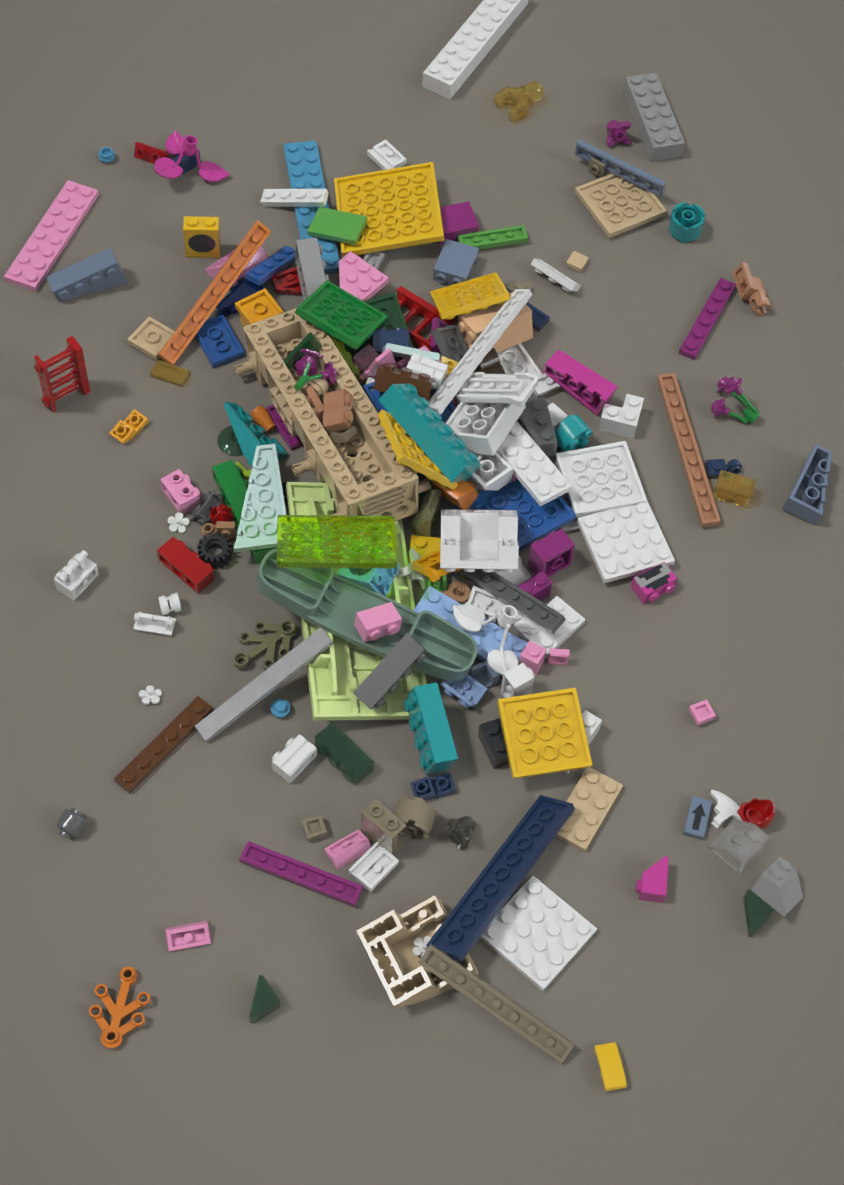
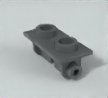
[191,488,224,526]

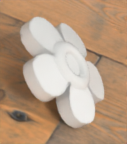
[168,512,189,533]
[139,686,162,705]
[412,936,431,957]

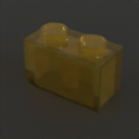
[713,470,756,507]

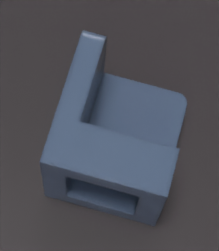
[469,661,500,688]

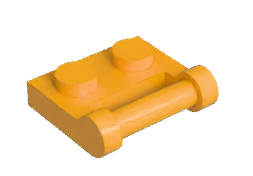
[412,550,462,582]

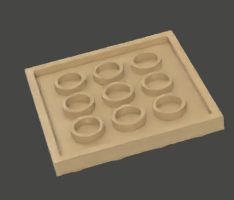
[575,173,667,238]

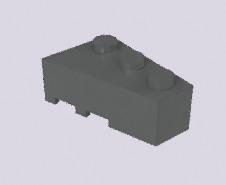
[517,398,557,457]

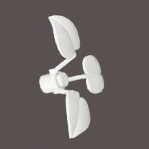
[453,604,536,675]

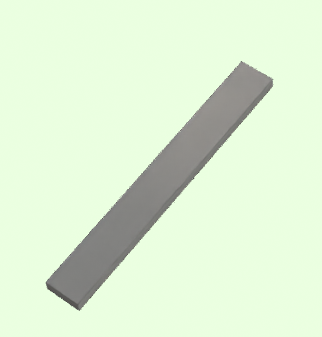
[195,627,334,743]

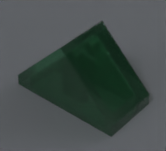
[743,890,774,937]
[249,975,280,1024]

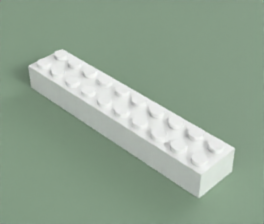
[422,0,528,99]

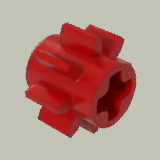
[210,503,233,525]

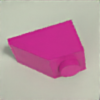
[635,856,669,903]

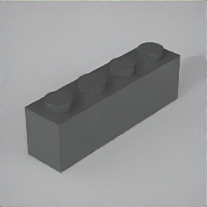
[353,633,427,710]

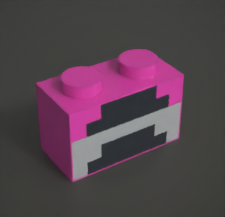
[631,562,677,605]

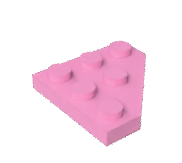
[339,251,389,301]

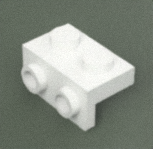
[465,586,507,623]

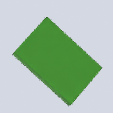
[307,207,368,245]

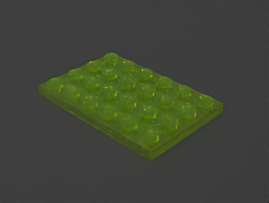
[277,515,397,569]

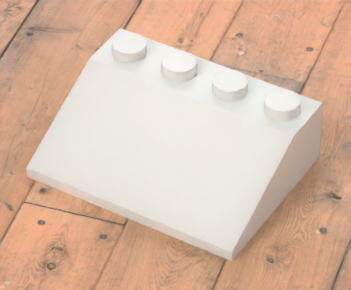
[445,402,526,456]

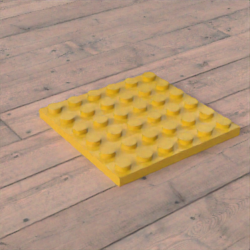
[334,162,445,257]

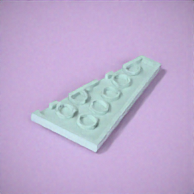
[234,444,291,552]

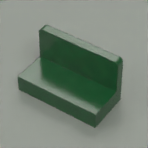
[284,332,322,371]

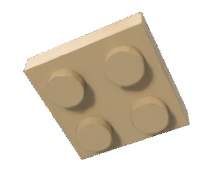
[127,316,175,360]

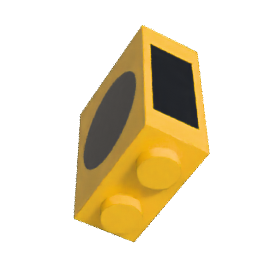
[183,216,221,258]

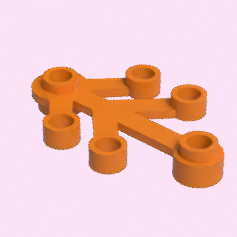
[89,967,151,1049]

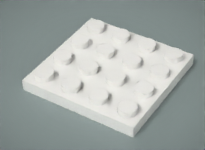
[555,441,647,517]
[577,501,675,583]
[480,876,597,992]

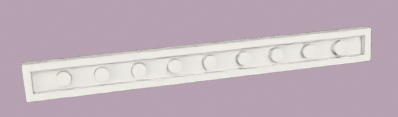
[428,289,533,414]

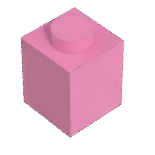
[519,641,547,675]

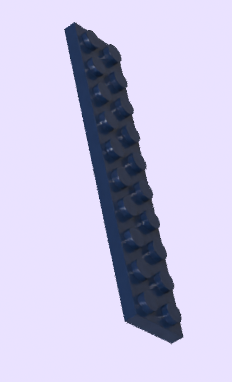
[426,795,575,962]

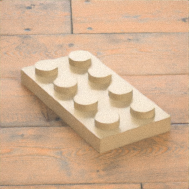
[555,767,623,852]

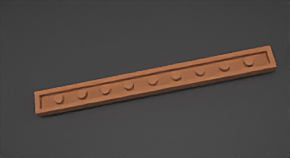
[657,373,721,527]

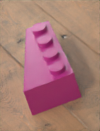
[542,349,618,416]

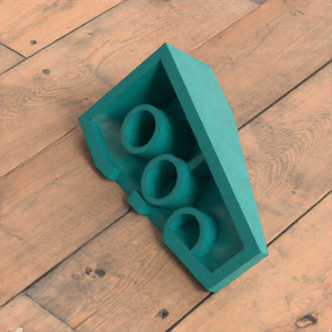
[223,401,288,467]

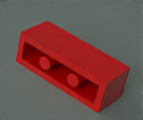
[157,536,215,594]

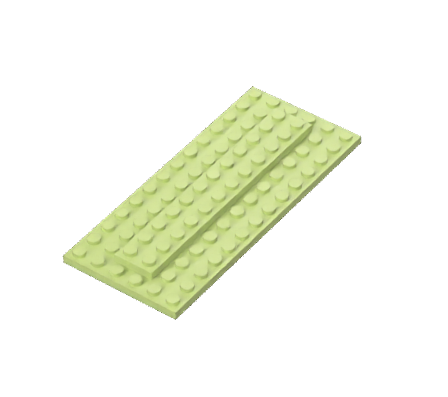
[286,482,427,721]

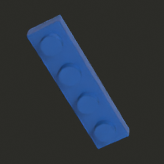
[245,246,295,286]

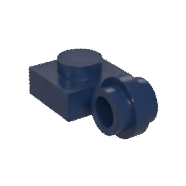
[705,459,742,479]

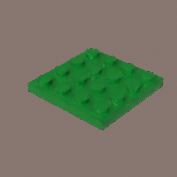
[295,280,387,350]

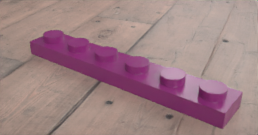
[678,278,736,360]
[239,841,363,907]

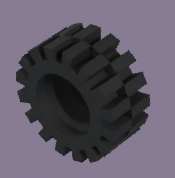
[197,532,232,569]

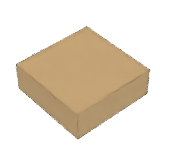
[566,251,589,273]

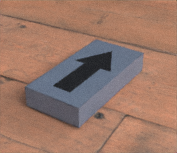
[683,796,712,840]

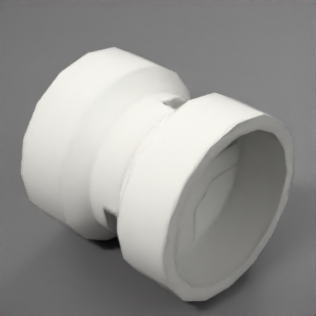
[158,593,181,616]

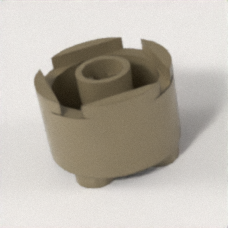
[393,797,437,840]

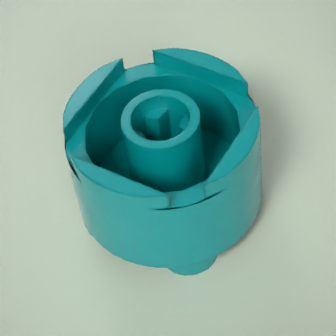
[668,202,705,244]
[554,414,593,452]

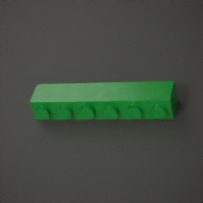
[212,459,278,564]

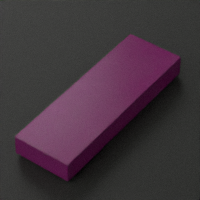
[266,405,304,451]

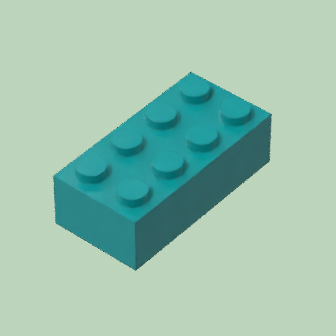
[404,683,458,775]

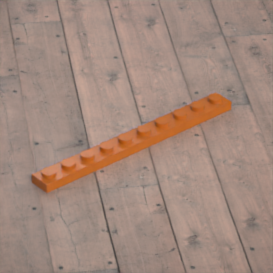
[158,220,271,366]

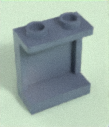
[433,239,479,285]

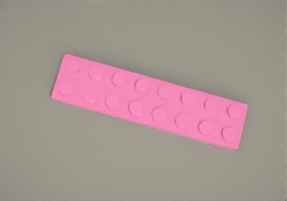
[4,180,99,292]

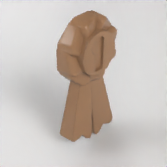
[441,581,471,604]

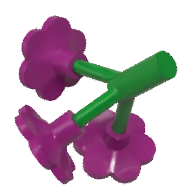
[294,349,337,391]

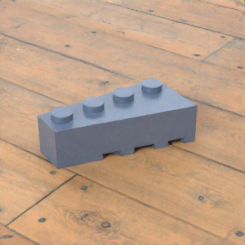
[47,248,128,302]
[782,444,832,526]

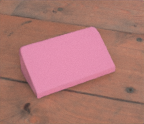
[324,829,371,869]
[165,920,211,952]

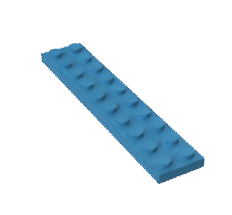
[283,140,339,274]

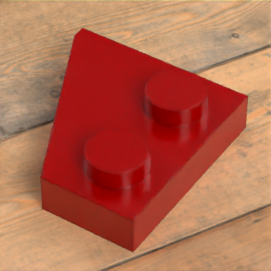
[270,267,302,296]

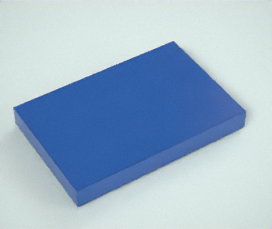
[195,315,245,368]

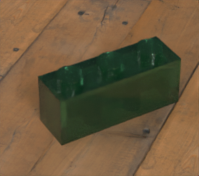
[315,722,374,785]

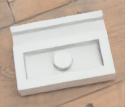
[367,140,407,170]
[349,842,399,892]

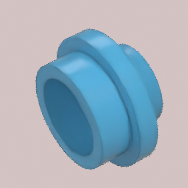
[98,147,115,163]
[270,699,290,718]

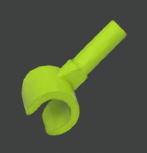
[235,461,252,482]

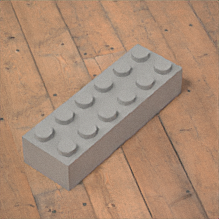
[623,73,685,162]

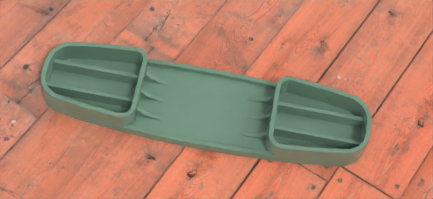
[256,548,478,682]

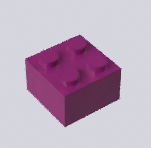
[527,529,575,578]

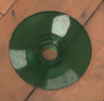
[217,425,243,456]

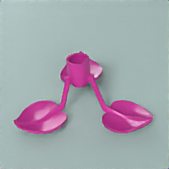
[154,131,229,182]

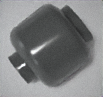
[56,807,88,840]

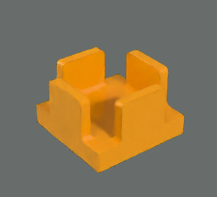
[235,288,284,326]

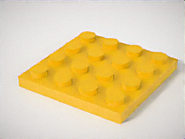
[430,272,511,320]
[377,409,458,490]
[497,688,592,779]

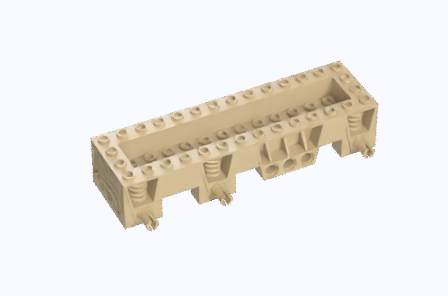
[234,308,431,535]

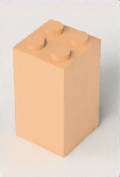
[458,292,533,353]

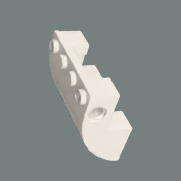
[440,509,519,572]

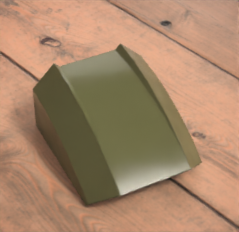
[410,489,441,537]

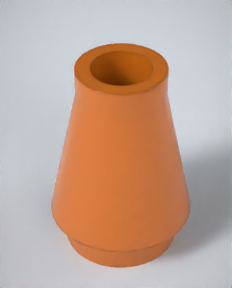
[251,405,276,433]

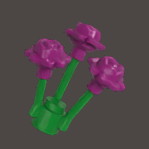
[711,376,760,424]

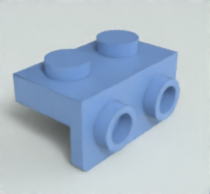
[441,674,489,709]

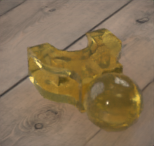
[493,81,544,123]

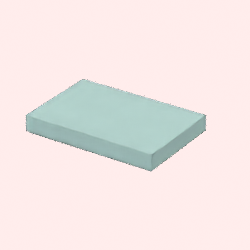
[382,343,440,361]

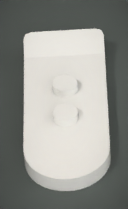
[455,372,538,407]

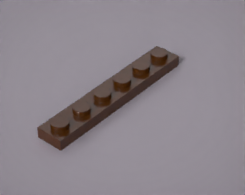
[114,696,213,794]

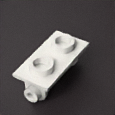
[133,612,176,636]

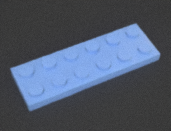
[414,586,528,663]

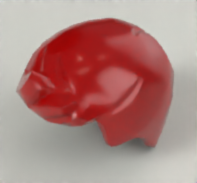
[737,798,775,830]

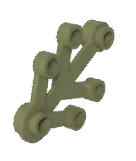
[233,620,298,670]

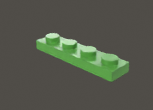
[458,225,528,250]

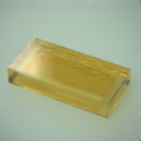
[150,360,191,387]

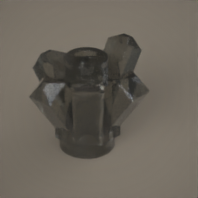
[439,816,476,850]

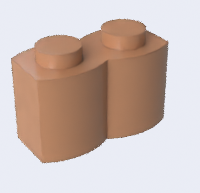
[323,389,354,432]

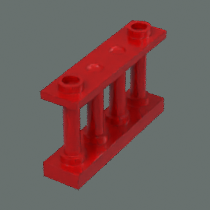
[396,286,457,352]
[34,336,91,413]

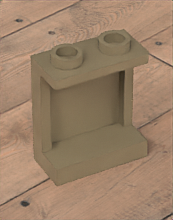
[361,799,406,856]

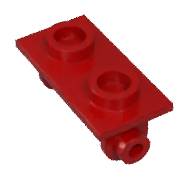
[134,141,170,164]

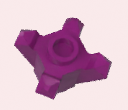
[606,120,632,147]

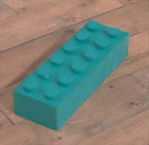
[379,384,481,483]

